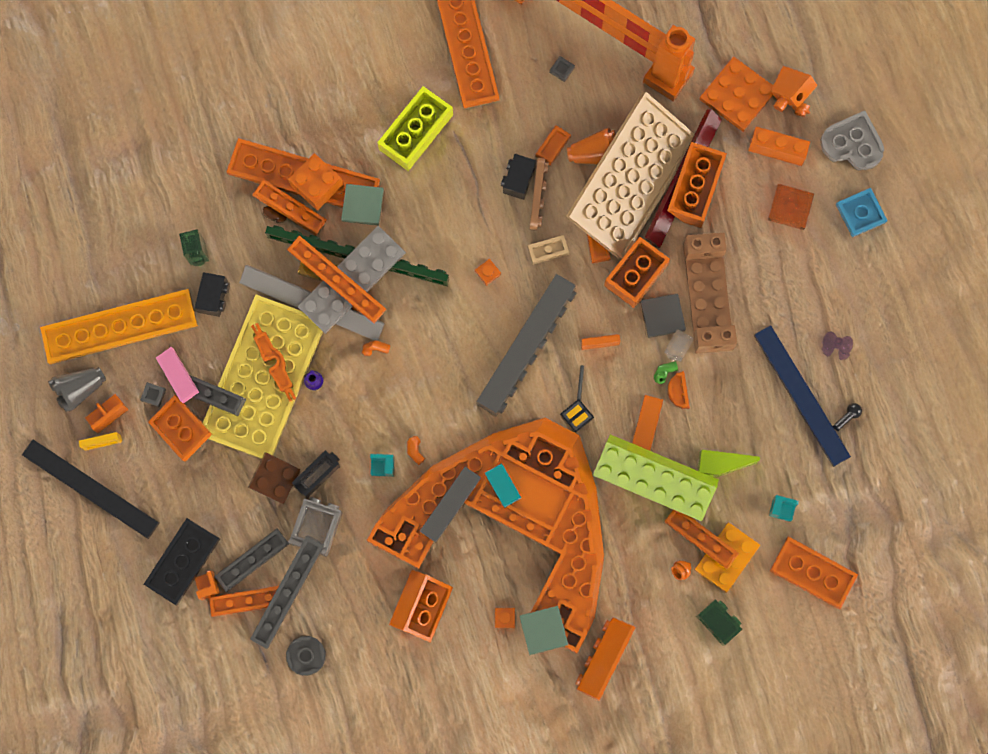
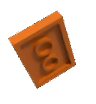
[148,395,212,462]

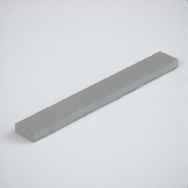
[239,265,385,341]

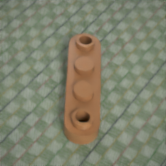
[530,158,549,230]

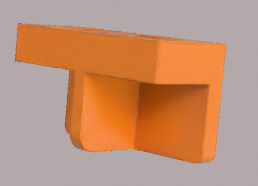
[85,394,129,433]

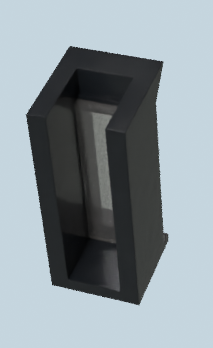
[292,450,340,499]

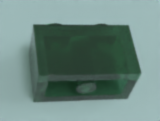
[179,229,209,266]
[696,599,743,646]

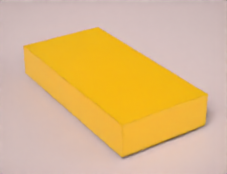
[79,432,122,451]

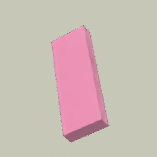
[156,347,199,403]

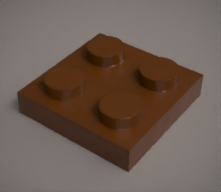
[248,452,301,504]

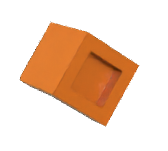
[195,570,220,600]

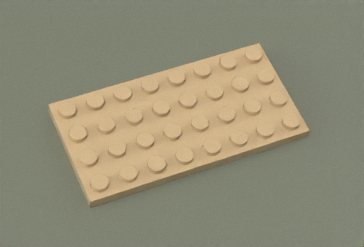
[566,92,694,260]

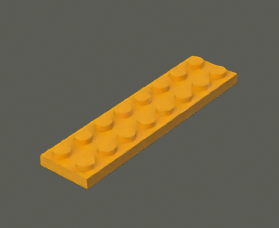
[40,289,198,364]

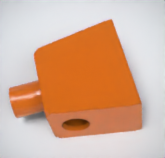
[771,66,817,112]

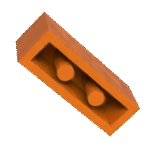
[748,126,810,166]

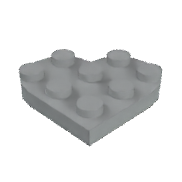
[820,111,884,171]

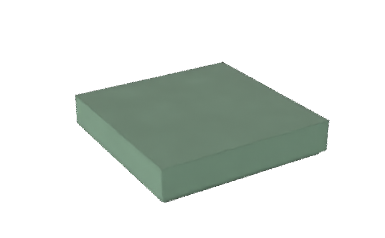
[341,184,384,226]
[519,606,568,655]

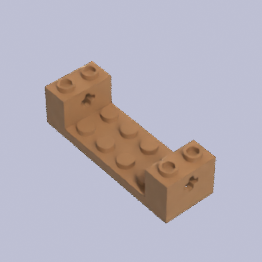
[683,232,737,354]

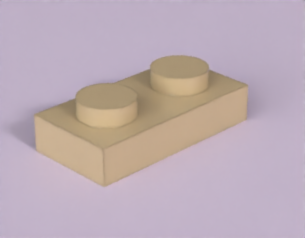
[528,235,569,265]

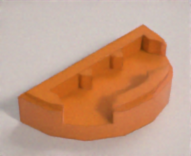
[667,371,690,409]

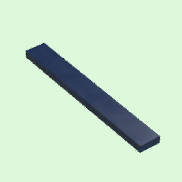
[754,325,851,467]

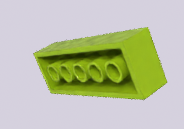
[593,434,719,521]

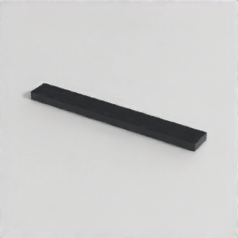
[22,439,160,539]

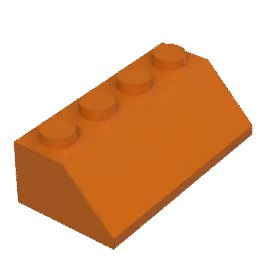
[668,142,727,228]
[575,618,636,701]

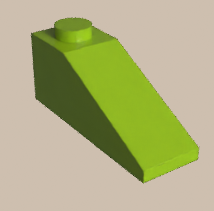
[698,449,760,478]

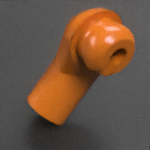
[362,340,390,356]
[407,436,425,465]

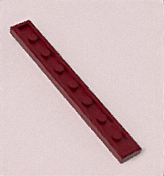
[644,109,722,248]

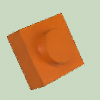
[475,258,501,286]
[495,608,515,628]

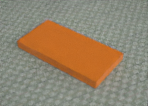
[770,536,858,609]

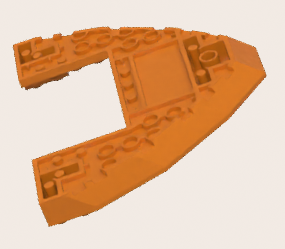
[367,418,604,654]

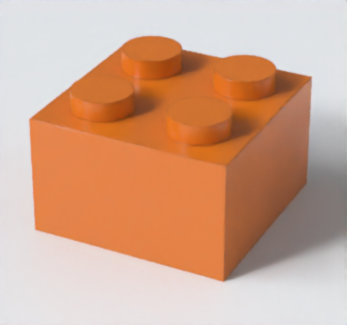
[288,153,344,211]

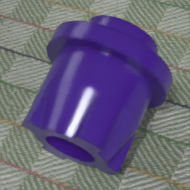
[304,370,323,390]

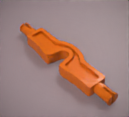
[251,323,296,402]

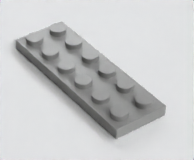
[298,226,406,334]

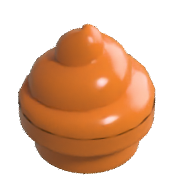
[671,560,691,580]

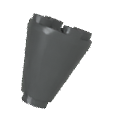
[48,367,106,412]

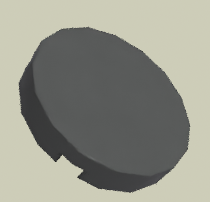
[286,636,326,676]

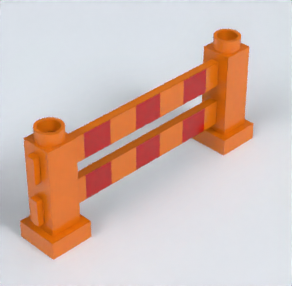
[515,0,696,102]

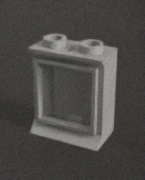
[288,497,343,557]

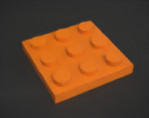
[699,56,773,132]

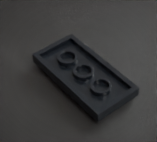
[143,518,220,606]

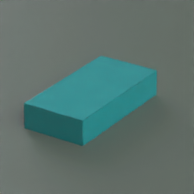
[485,464,521,508]

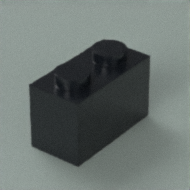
[501,154,536,200]
[195,272,230,317]

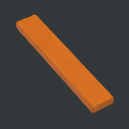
[287,235,387,324]

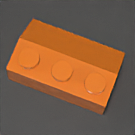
[389,570,453,642]

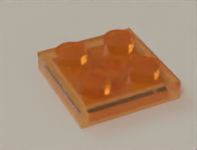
[768,184,814,230]

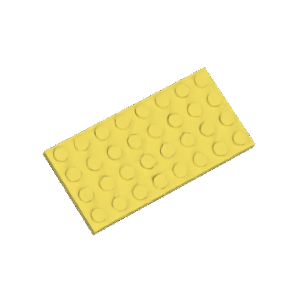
[203,295,323,459]

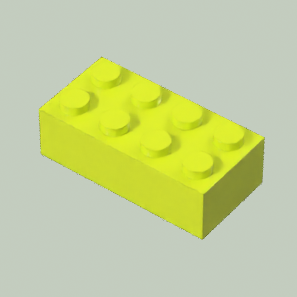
[377,86,453,171]

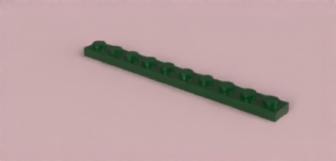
[265,225,449,286]

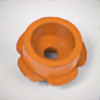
[792,103,810,117]

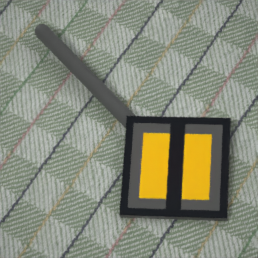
[560,365,594,433]

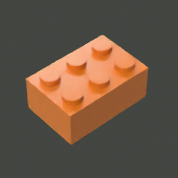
[604,237,670,308]

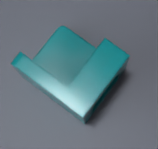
[370,454,395,477]
[769,495,799,522]

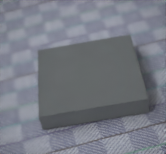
[640,294,686,338]

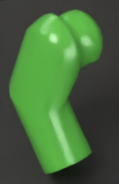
[654,361,678,384]

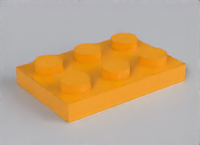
[694,522,761,593]

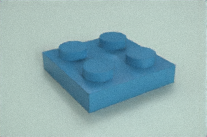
[836,188,888,237]

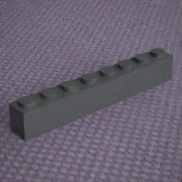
[476,274,577,416]

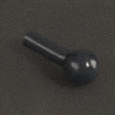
[833,403,862,431]

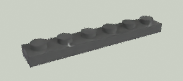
[250,535,325,649]

